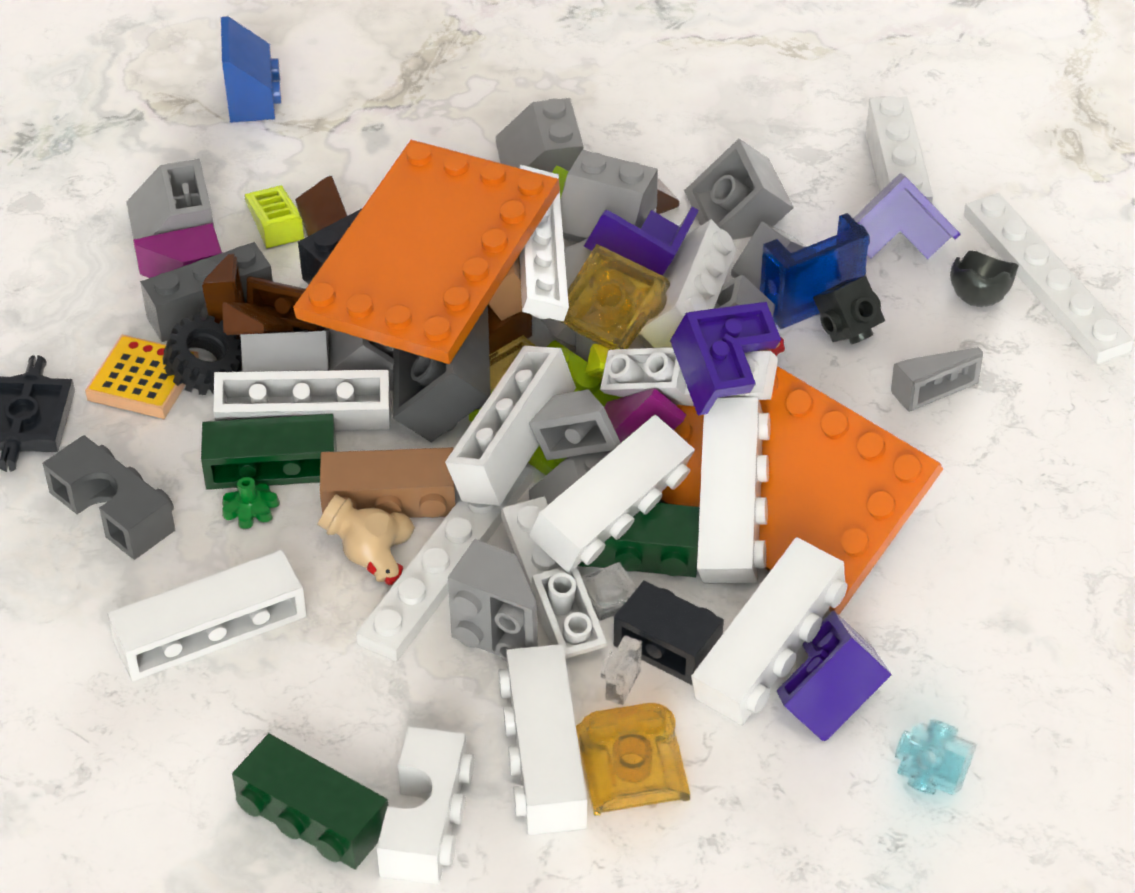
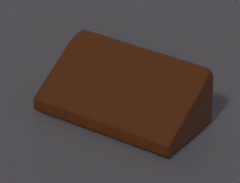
[295,176,347,236]
[202,254,246,339]
[247,276,326,331]
[222,302,293,335]

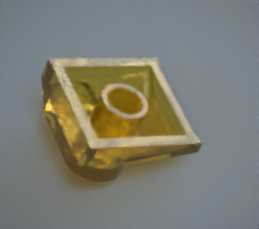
[560,244,671,350]
[576,703,690,816]

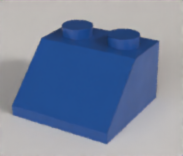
[221,16,282,123]

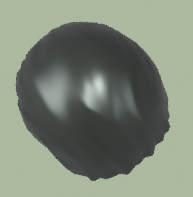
[950,250,1019,307]

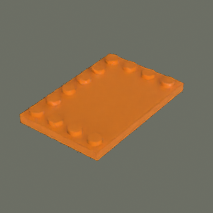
[293,140,560,364]
[660,366,943,615]

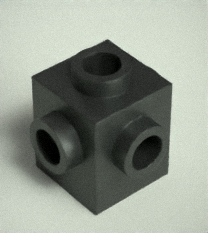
[813,275,886,344]

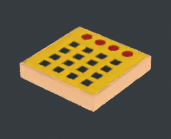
[85,334,199,419]

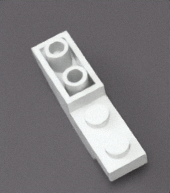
[600,347,778,406]
[501,496,607,659]

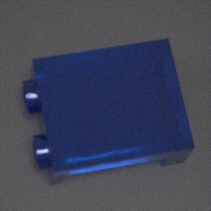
[760,213,870,329]

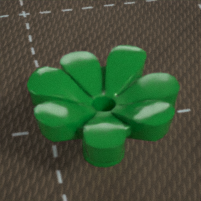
[222,477,280,529]

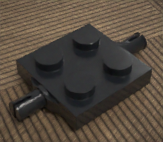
[0,355,75,472]

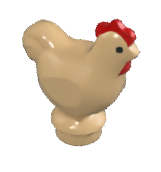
[317,494,415,585]

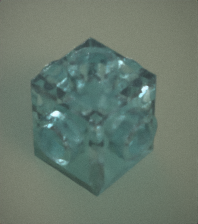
[895,719,977,795]

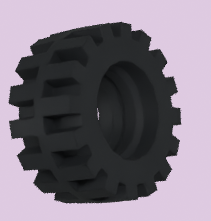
[163,315,242,395]

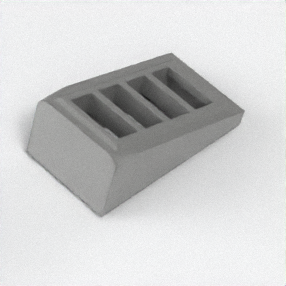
[891,347,983,412]

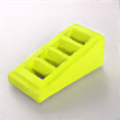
[244,185,304,248]

